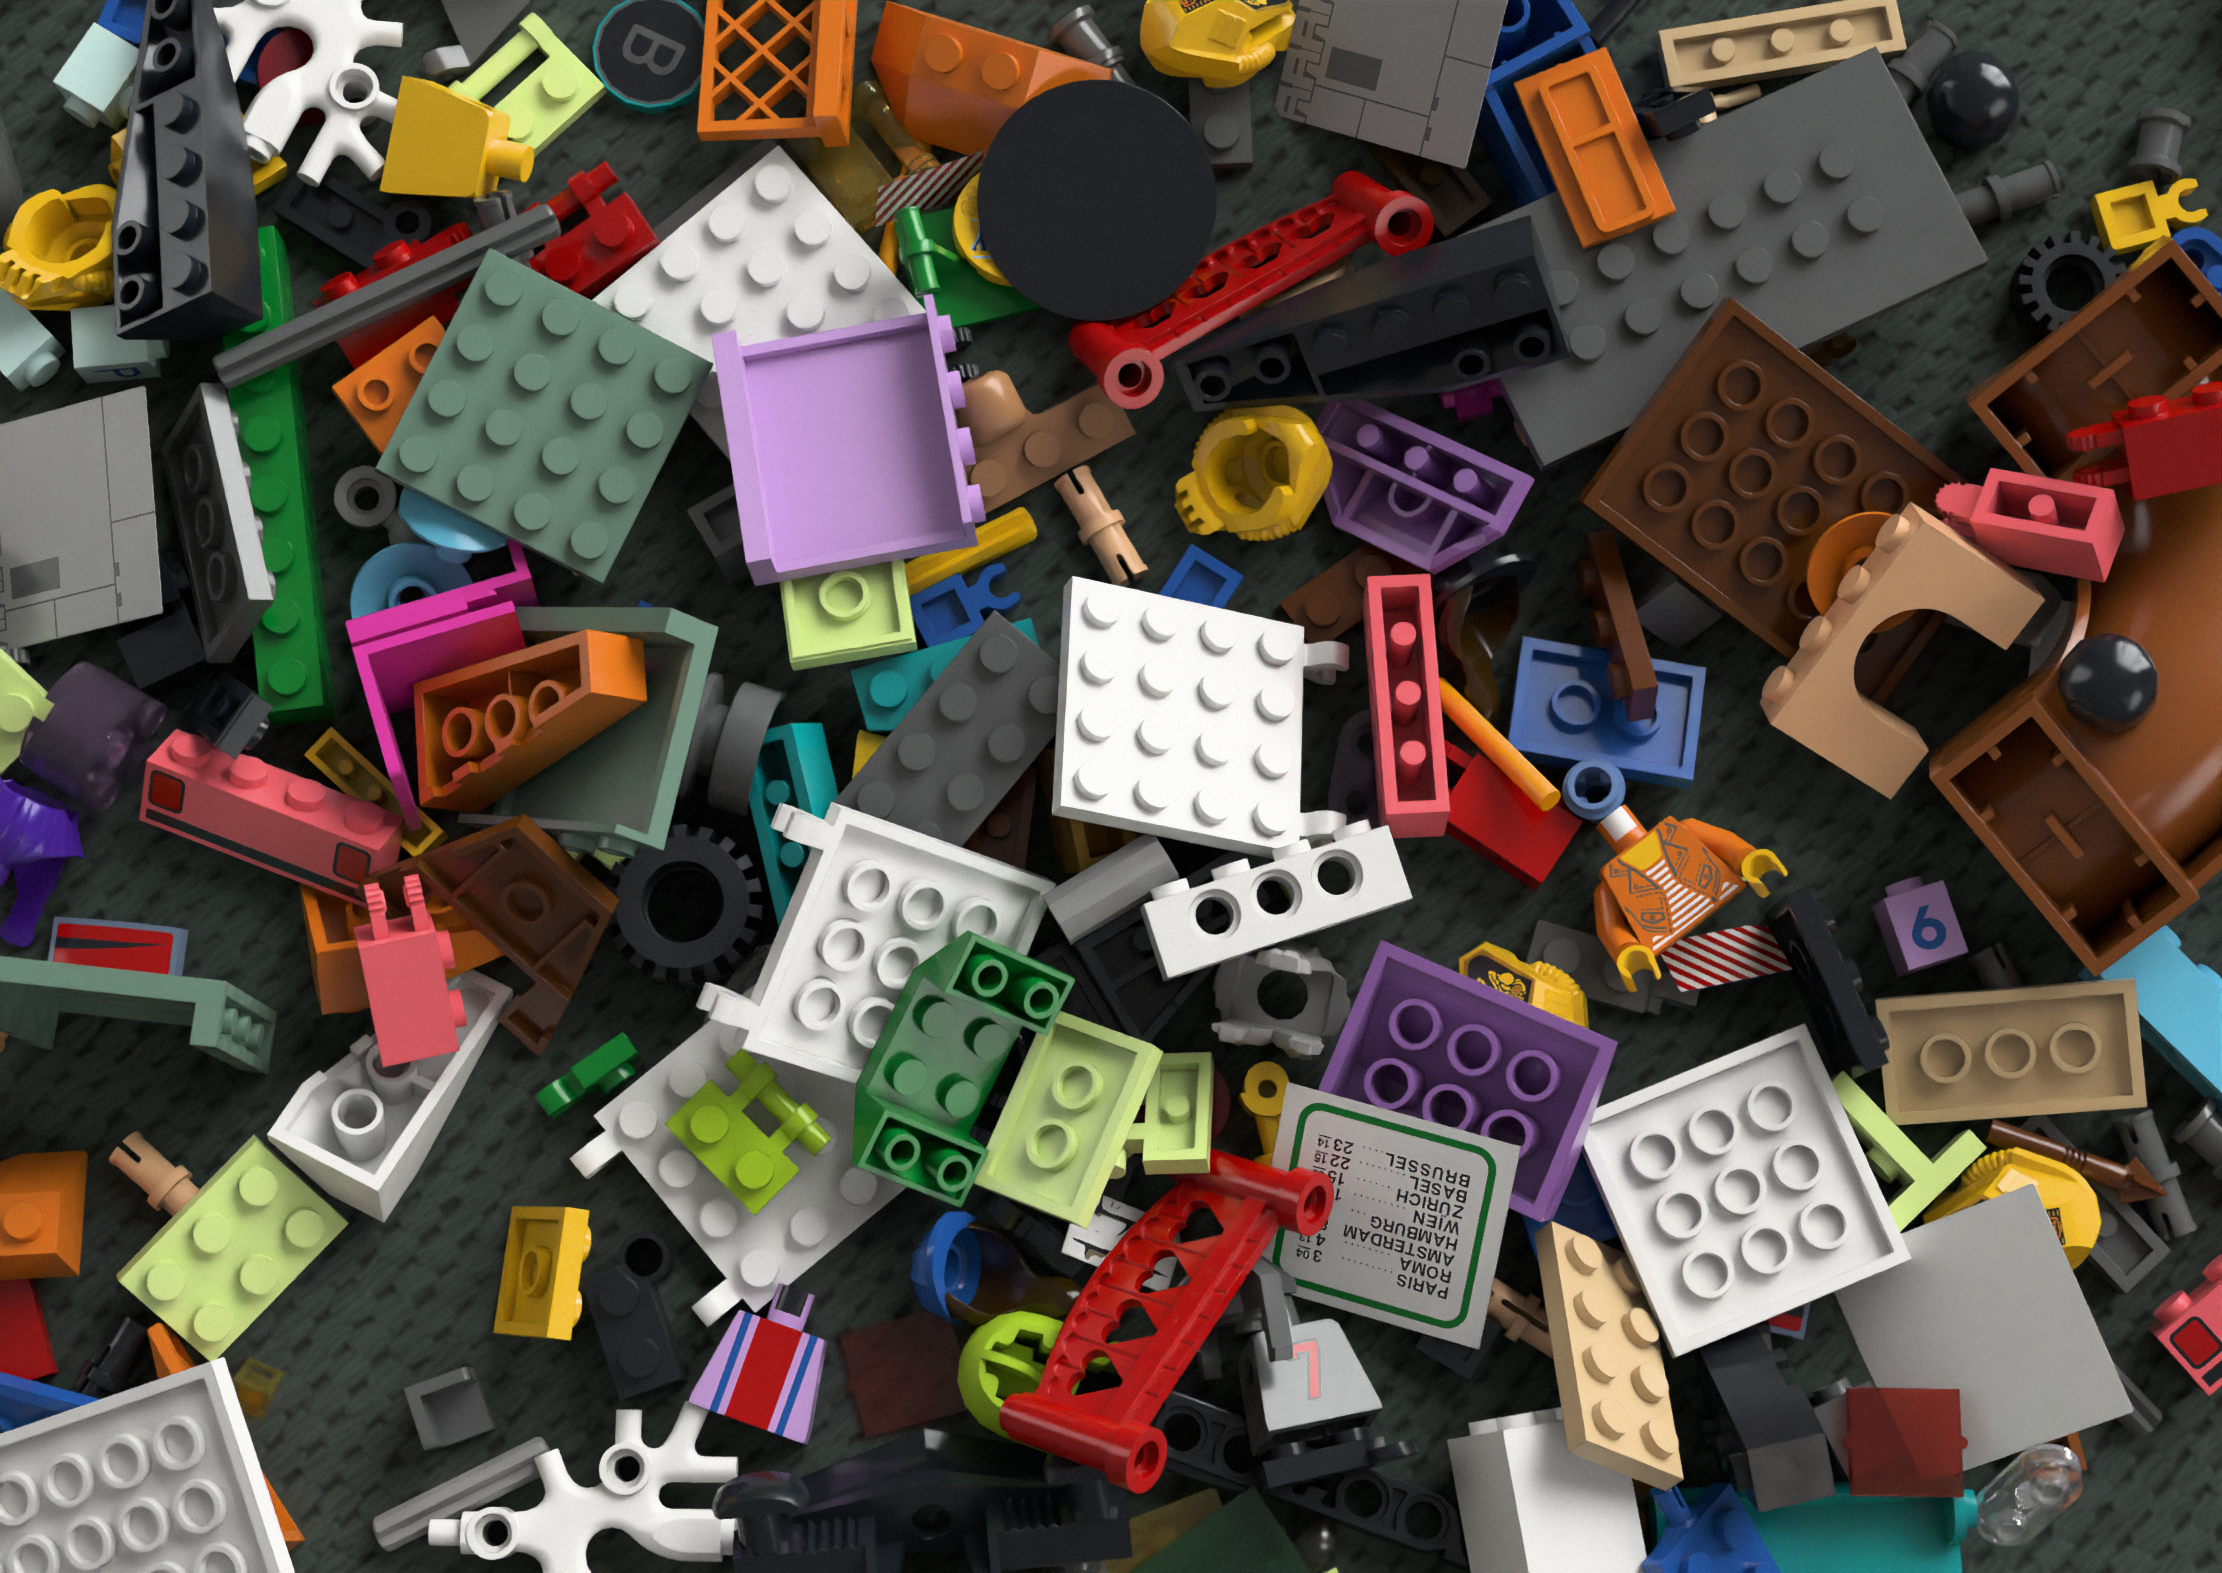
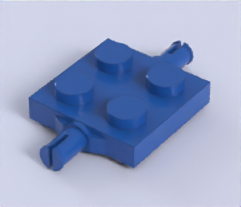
[1641,1483,1781,1573]

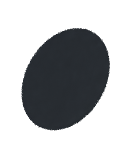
[977,80,1217,321]

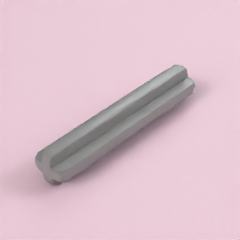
[372,1437,551,1552]

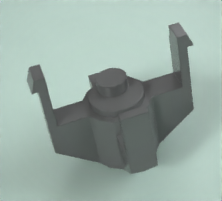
[1177,1255,1297,1382]

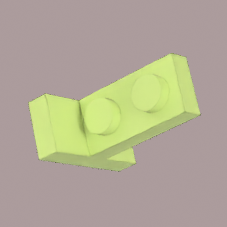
[1830,1070,1987,1232]

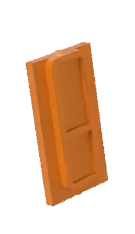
[1513,47,1676,250]

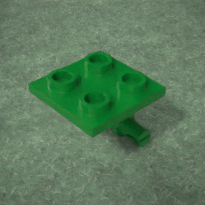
[893,206,1042,328]

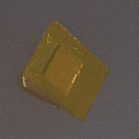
[232,1357,285,1421]

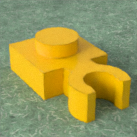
[2089,178,2208,256]

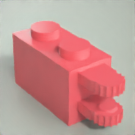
[1934,468,2125,583]
[353,874,467,1067]

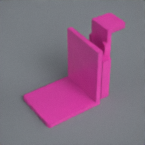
[345,539,540,832]

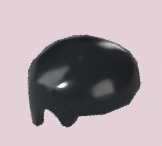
[1926,50,2020,151]
[2057,633,2160,734]

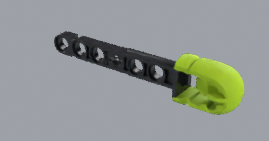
[957,1311,1471,1573]

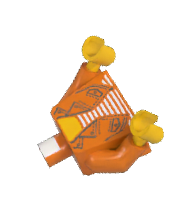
[1593,804,1788,993]

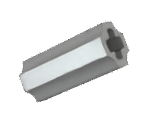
[1042,834,1180,945]

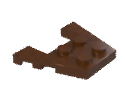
[354,814,620,1056]

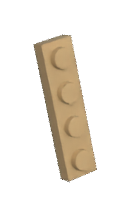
[1655,0,1907,89]

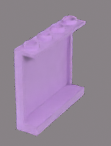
[711,294,986,586]

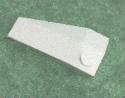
[267,969,513,1223]

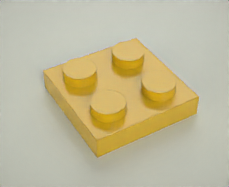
[493,1206,591,1341]

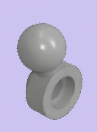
[334,466,430,546]

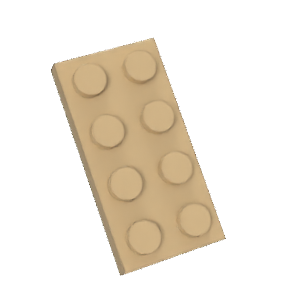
[1875,978,2147,1126]
[1534,1221,1684,1491]

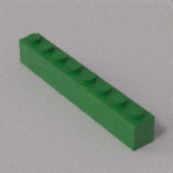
[223,225,336,727]

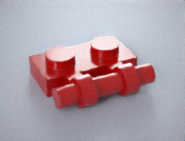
[522,161,661,299]

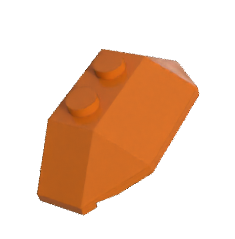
[870,1,1114,160]

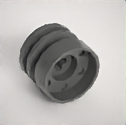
[677,672,787,819]

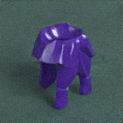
[0,776,85,948]

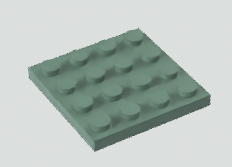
[375,248,714,586]

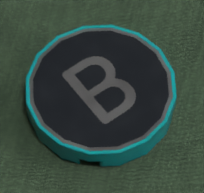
[592,0,705,114]

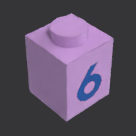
[1873,876,1969,978]

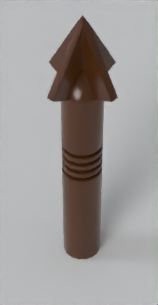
[1984,1118,2168,1204]

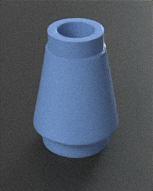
[1562,758,1626,824]

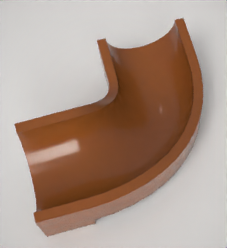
[1928,235,2222,977]

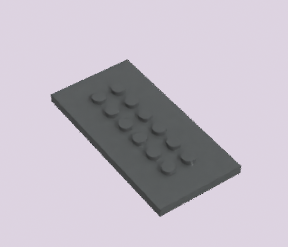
[1457,46,1989,472]

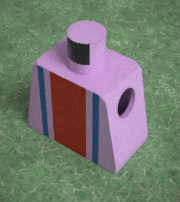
[688,1283,827,1444]

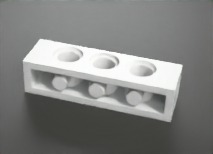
[1140,819,1412,981]

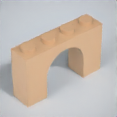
[1760,502,2045,800]

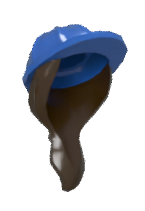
[909,1211,1083,1327]

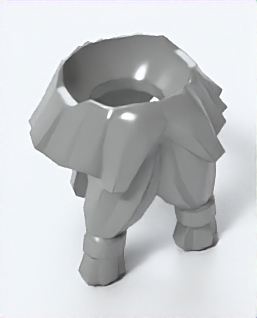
[1212,940,1350,1060]

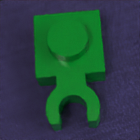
[535,1032,643,1120]

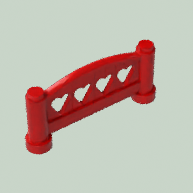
[1068,171,1434,409]
[999,1148,1334,1494]

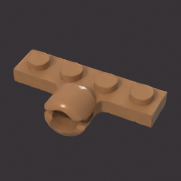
[955,370,1136,514]

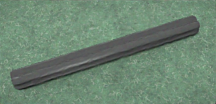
[213,204,561,389]

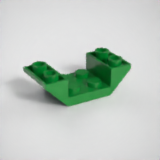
[852,930,1076,1208]

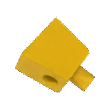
[379,75,534,199]

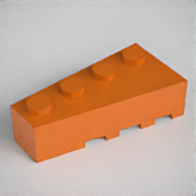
[413,629,647,814]

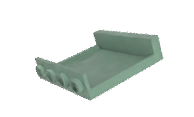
[457,607,719,858]
[0,956,277,1074]

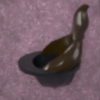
[1430,546,1537,724]

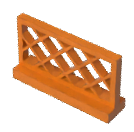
[697,0,858,148]

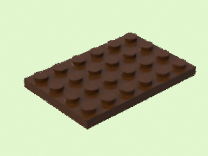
[1576,297,1970,706]

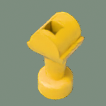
[1238,1062,1289,1166]

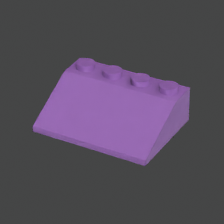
[1318,940,1618,1222]

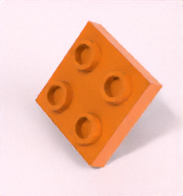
[332,315,446,490]

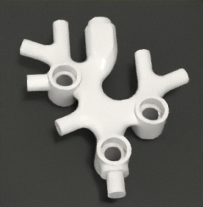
[213,0,403,187]
[428,1401,738,1573]

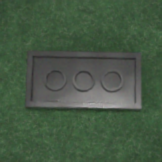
[160,383,276,663]
[834,610,1060,847]

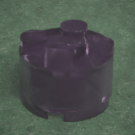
[20,662,167,813]

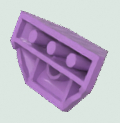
[1315,399,1535,575]

